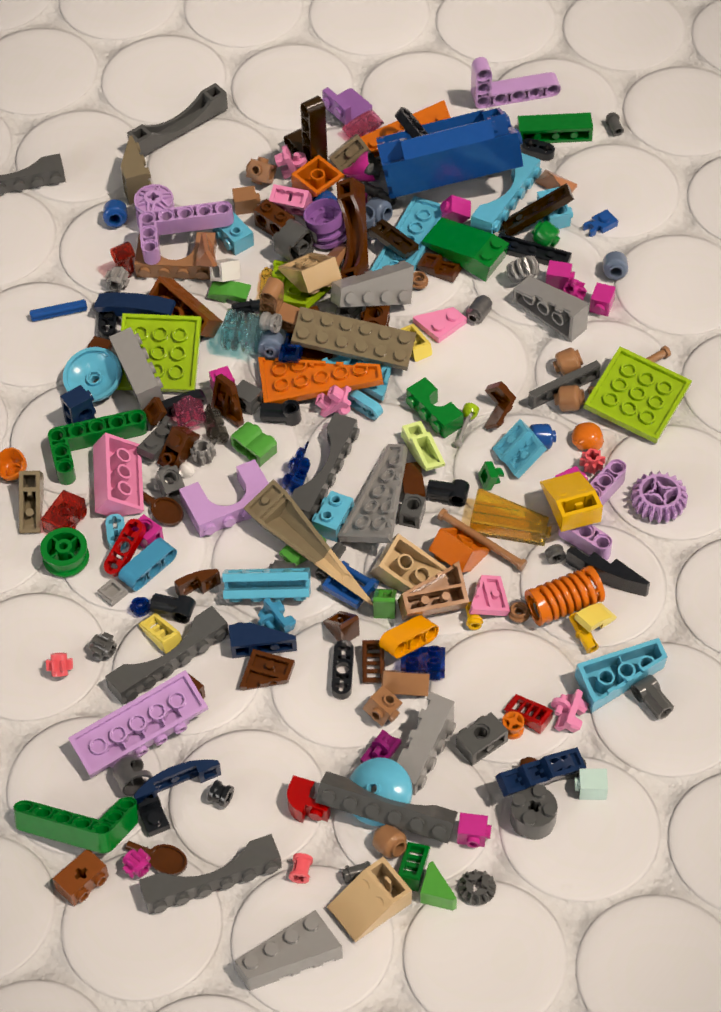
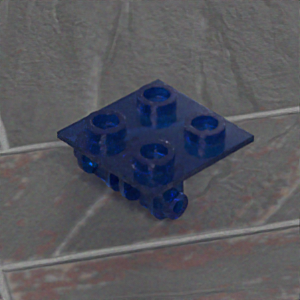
[282,441,311,493]
[401,645,445,680]

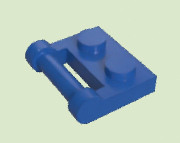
[322,561,379,609]

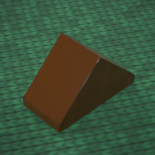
[323,611,360,641]

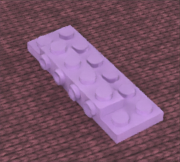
[68,670,208,777]

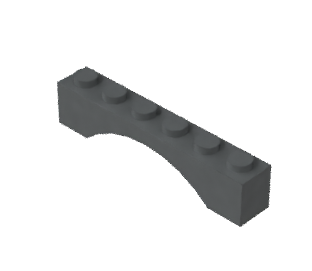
[127,83,228,156]
[0,154,66,194]
[291,413,360,522]
[105,606,229,705]
[315,771,458,844]
[139,834,282,914]

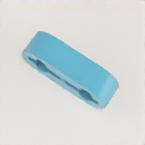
[348,390,383,420]
[105,514,127,551]

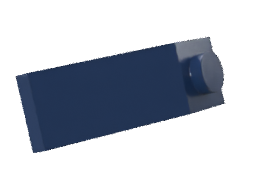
[228,622,297,658]

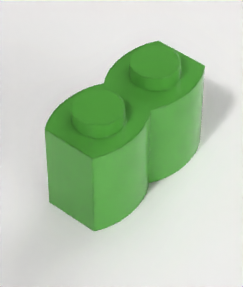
[230,422,277,467]

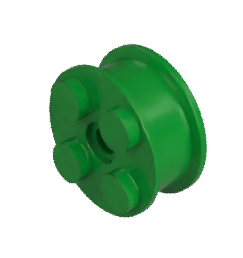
[40,527,89,578]

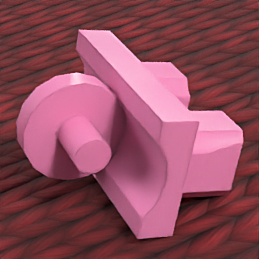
[274,145,307,179]
[315,385,351,418]
[551,689,589,733]

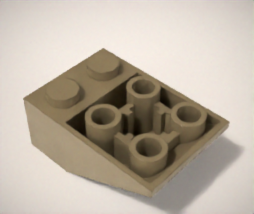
[121,135,151,205]

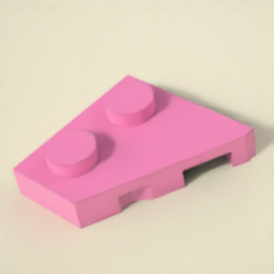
[413,307,467,343]

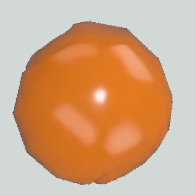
[571,422,604,451]
[0,447,27,481]

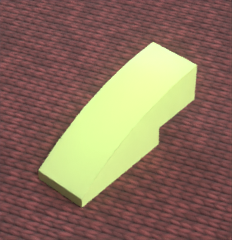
[401,421,445,471]

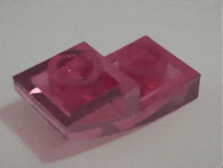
[342,110,384,138]

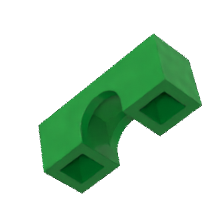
[406,377,464,439]

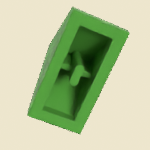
[373,589,397,619]
[420,861,457,911]

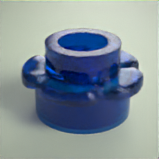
[130,597,150,617]

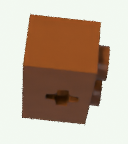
[53,849,109,906]

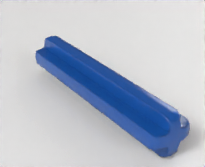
[30,299,87,322]

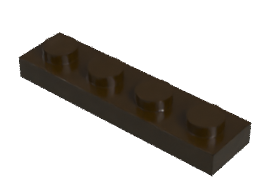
[502,183,574,236]

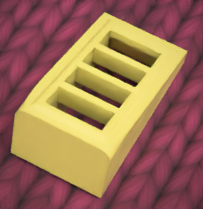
[401,324,432,362]
[138,613,182,654]

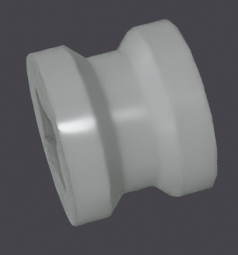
[259,311,282,333]

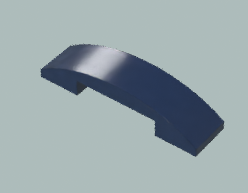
[134,760,221,810]

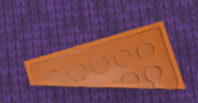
[360,100,451,157]
[258,357,384,403]

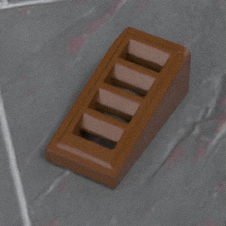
[362,640,385,684]

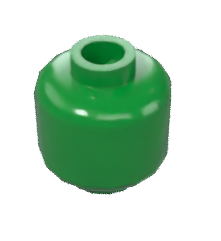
[531,220,561,247]

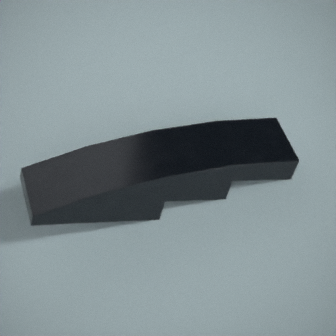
[566,546,650,597]

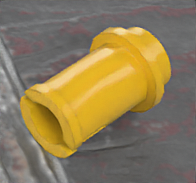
[465,601,483,630]

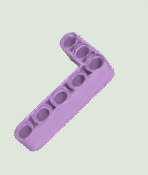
[471,57,561,109]
[139,201,234,265]
[558,459,626,560]

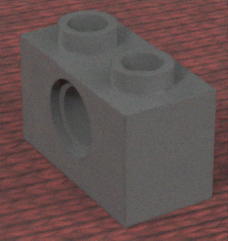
[456,712,508,766]

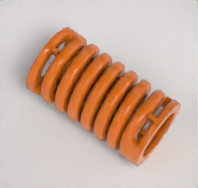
[525,565,605,626]

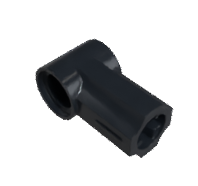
[260,399,302,426]
[427,479,470,507]
[150,593,196,624]

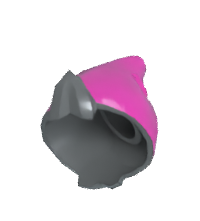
[343,151,383,182]

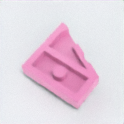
[469,575,510,616]

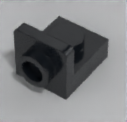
[137,796,170,837]

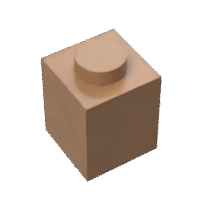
[232,186,261,215]

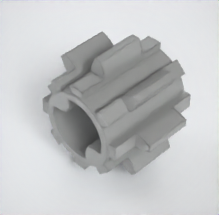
[105,266,130,292]
[190,438,216,466]

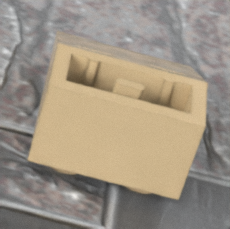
[327,856,412,942]

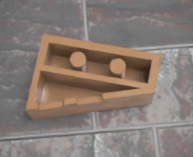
[398,561,469,621]

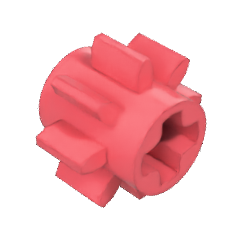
[579,448,605,474]
[46,653,73,677]

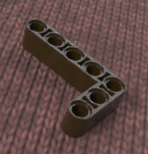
[284,96,328,163]

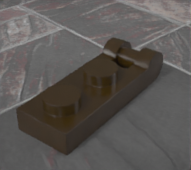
[367,219,419,260]

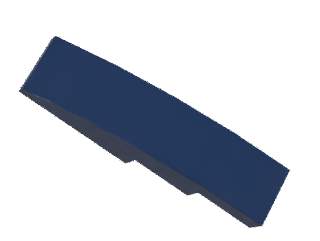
[93,292,176,316]
[495,747,587,797]

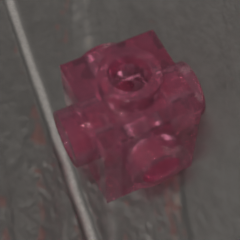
[173,396,206,429]

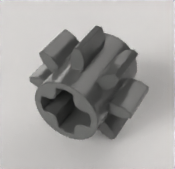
[89,632,117,660]

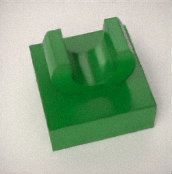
[478,461,504,491]

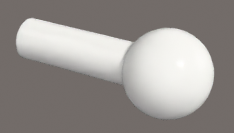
[164,462,195,484]

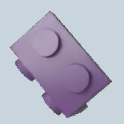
[322,87,372,126]

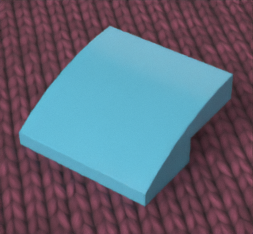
[492,419,547,478]

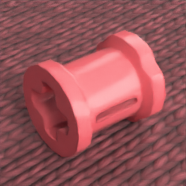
[289,853,313,884]

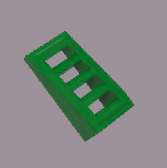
[398,842,430,892]

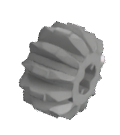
[506,255,540,283]

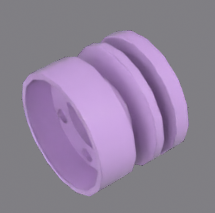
[134,184,174,227]

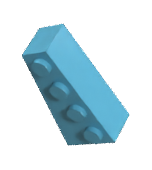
[574,638,668,713]

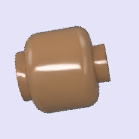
[552,348,583,376]
[554,385,585,412]
[372,824,407,859]

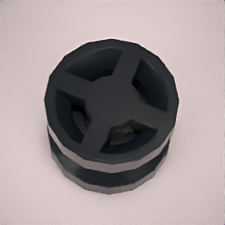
[207,780,234,808]

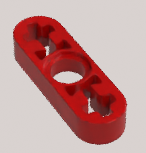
[104,519,146,577]

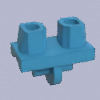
[257,598,296,633]

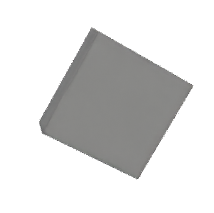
[97,578,128,607]

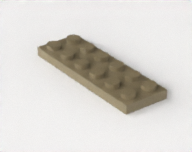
[291,307,416,371]

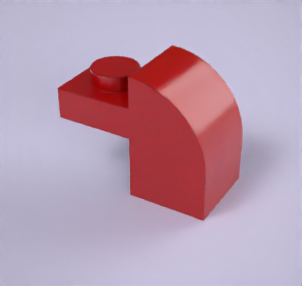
[287,775,331,823]

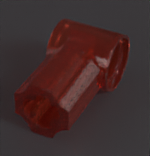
[110,241,135,278]

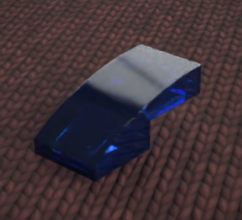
[278,333,305,363]

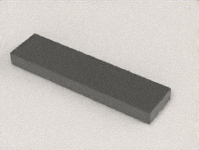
[528,360,601,409]

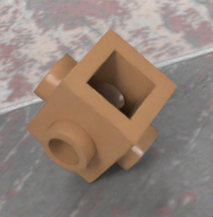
[246,156,277,185]
[363,686,402,726]

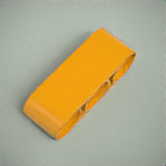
[379,615,439,658]

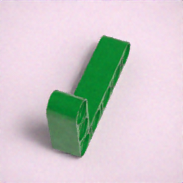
[48,409,148,485]
[13,797,139,853]

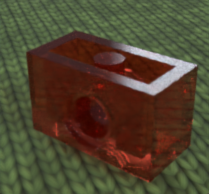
[41,490,87,533]

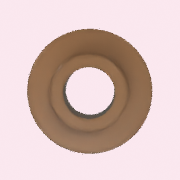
[412,271,428,289]
[508,602,530,623]

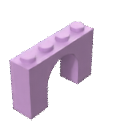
[179,459,269,538]

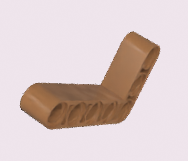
[259,277,300,333]

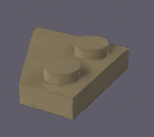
[328,133,377,172]

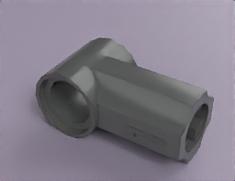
[631,675,674,719]

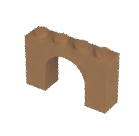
[134,231,217,280]

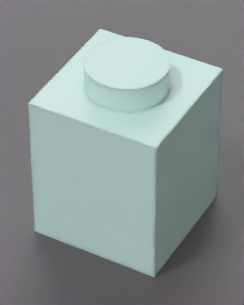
[574,769,608,800]

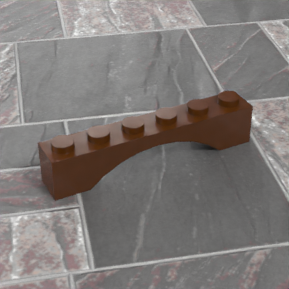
[336,177,369,279]

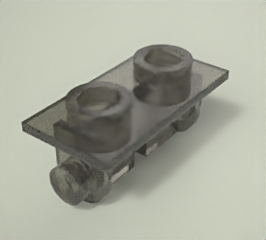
[201,404,229,446]

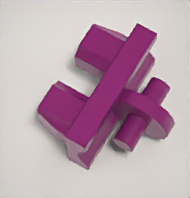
[360,729,402,763]

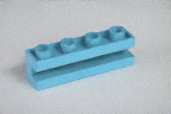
[222,568,311,602]

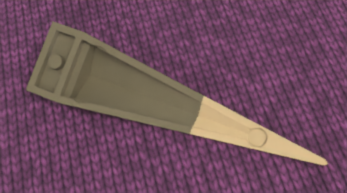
[244,479,373,605]

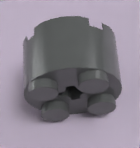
[272,219,317,262]
[510,784,558,840]

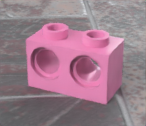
[269,184,313,216]

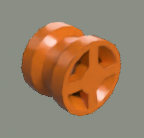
[502,711,525,740]

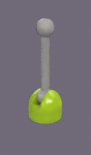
[454,403,479,447]

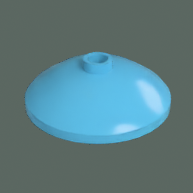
[63,347,122,402]
[349,757,412,826]

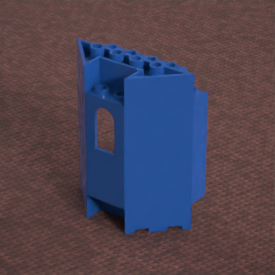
[376,108,523,199]

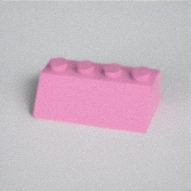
[93,433,144,516]

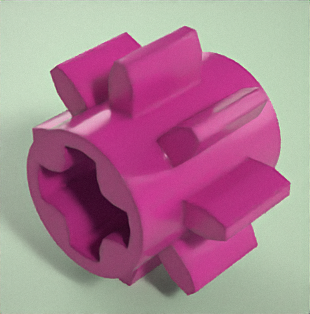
[562,278,587,300]
[122,848,151,878]

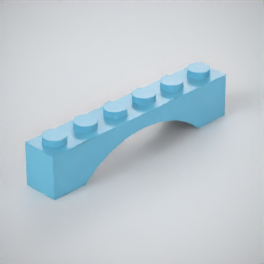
[470,153,542,234]

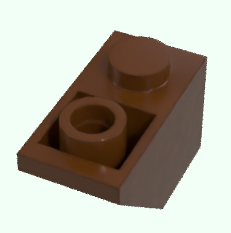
[157,426,200,468]

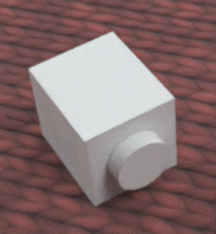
[210,258,241,282]

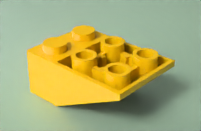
[540,471,603,532]

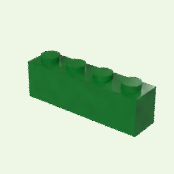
[517,112,593,143]

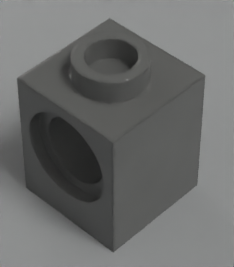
[236,380,263,415]
[155,465,185,498]
[399,493,426,529]

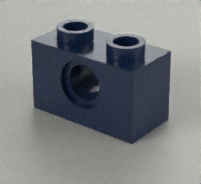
[60,385,96,424]

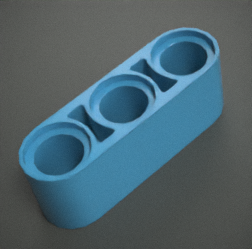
[118,538,177,591]

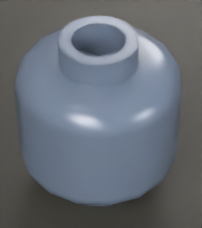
[366,197,393,223]
[602,251,628,280]
[258,330,285,359]

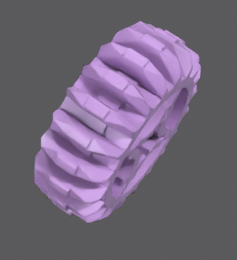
[631,470,688,523]

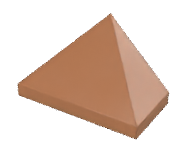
[536,169,577,192]
[194,232,217,267]

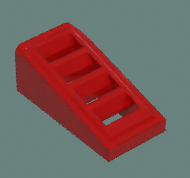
[503,694,554,734]

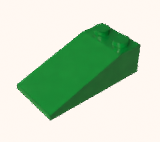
[421,217,509,282]

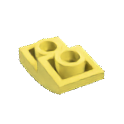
[574,603,617,633]

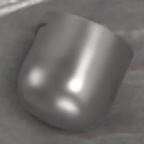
[113,755,153,796]

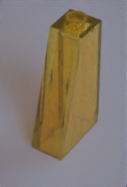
[470,488,552,546]

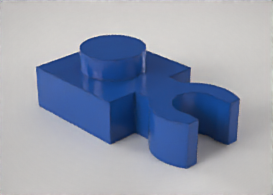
[583,209,618,237]

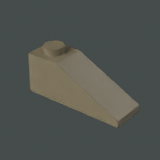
[19,470,44,534]

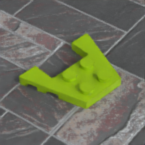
[272,260,341,308]

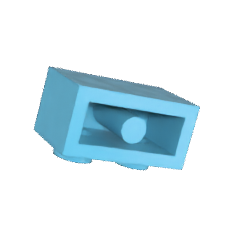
[212,212,254,255]
[312,491,354,542]

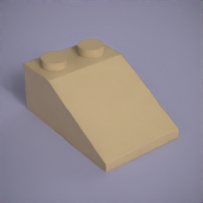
[278,252,342,295]
[369,533,447,593]

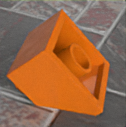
[291,155,344,197]
[429,527,490,573]

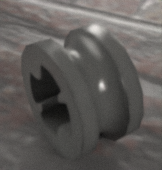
[545,544,566,564]

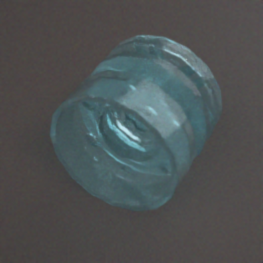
[221,309,264,355]

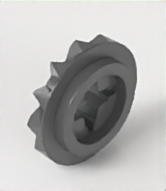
[459,869,496,905]

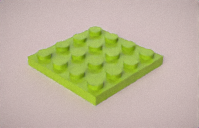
[116,313,202,393]
[583,346,692,444]

